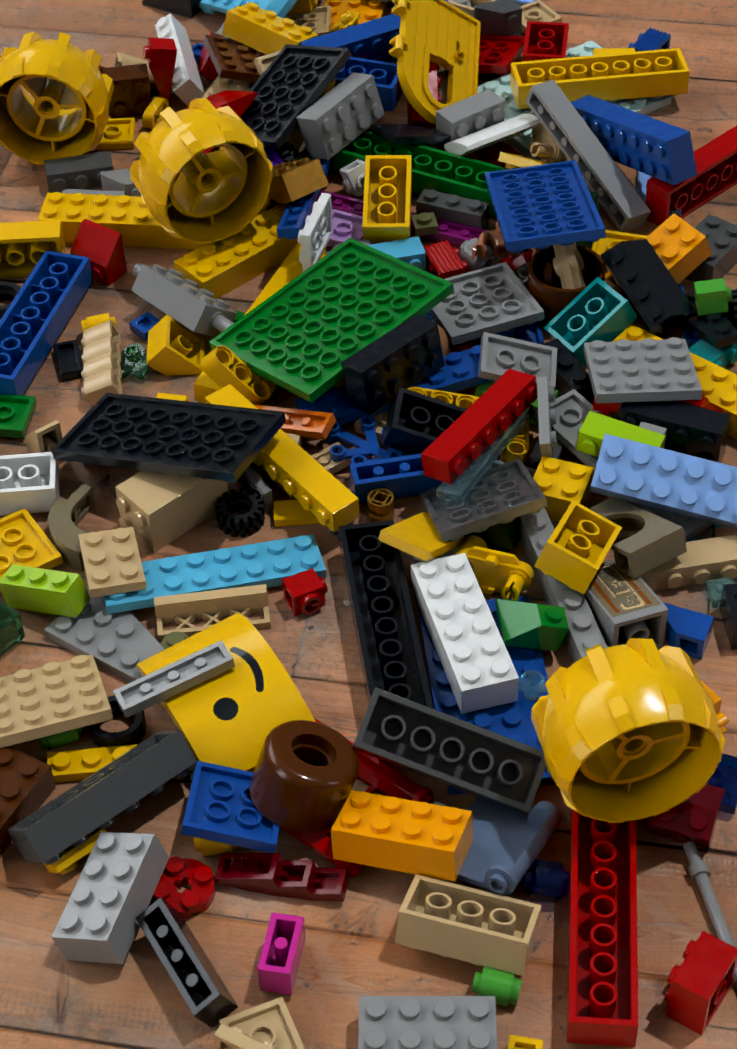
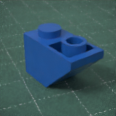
[663,602,714,660]

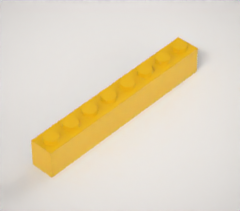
[205,384,360,532]

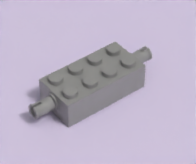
[131,263,237,337]

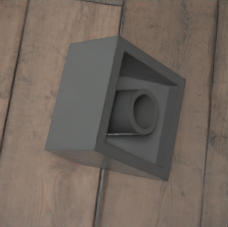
[474,0,522,36]

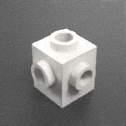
[339,159,365,197]

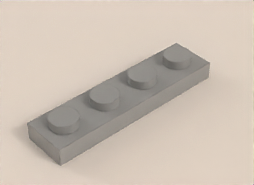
[113,640,235,718]

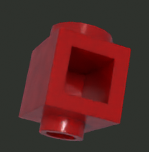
[282,568,328,616]

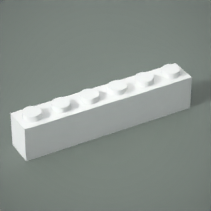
[155,13,205,106]

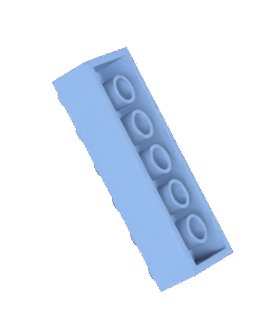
[590,434,737,529]

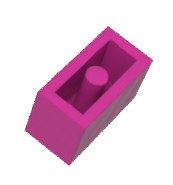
[257,912,306,995]

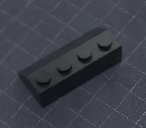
[600,239,697,337]

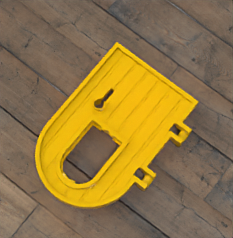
[389,0,481,125]

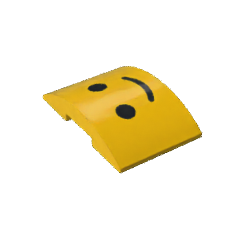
[136,612,316,772]

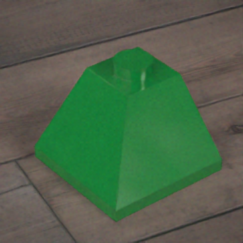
[495,599,569,651]

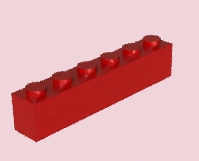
[421,369,538,484]

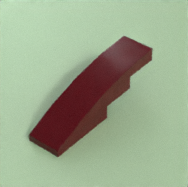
[214,853,350,902]

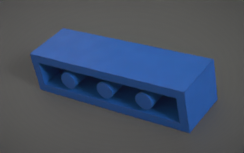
[349,454,459,504]

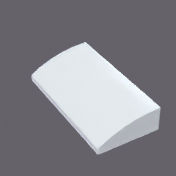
[444,114,541,156]

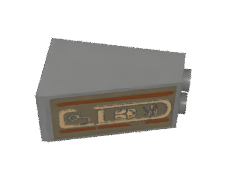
[584,560,668,649]

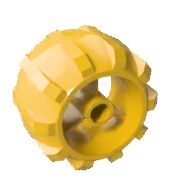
[0,32,114,165]
[129,98,273,244]
[531,638,726,823]

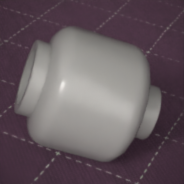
[459,238,494,271]

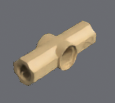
[553,243,585,289]

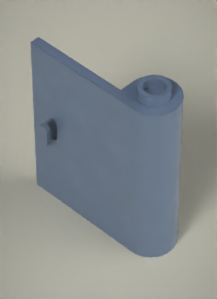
[457,797,562,895]

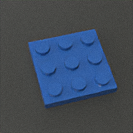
[181,761,280,853]

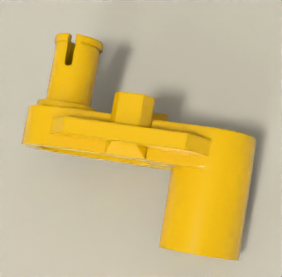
[455,535,534,601]

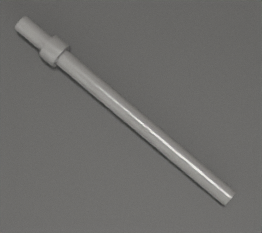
[683,841,737,985]

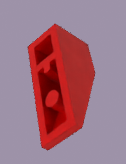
[143,37,177,106]

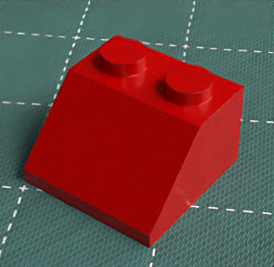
[70,219,127,286]

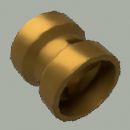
[367,488,394,522]

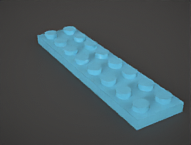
[103,534,326,614]

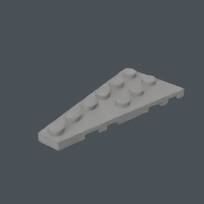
[44,588,165,683]

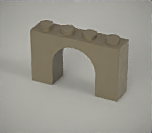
[589,497,687,578]

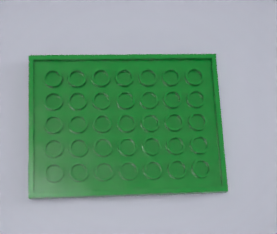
[209,238,454,403]

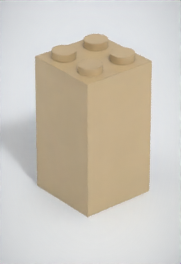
[115,470,228,553]

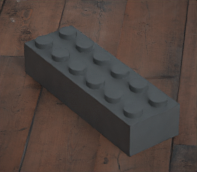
[353,687,546,814]
[6,730,197,865]

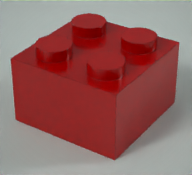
[664,931,737,1036]

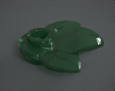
[120,343,150,381]

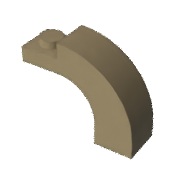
[48,483,95,571]

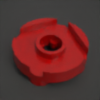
[153,856,216,919]

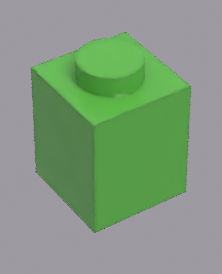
[694,278,732,316]

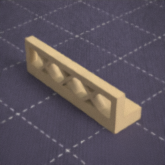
[154,584,271,641]

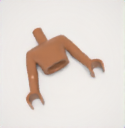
[471,221,541,260]

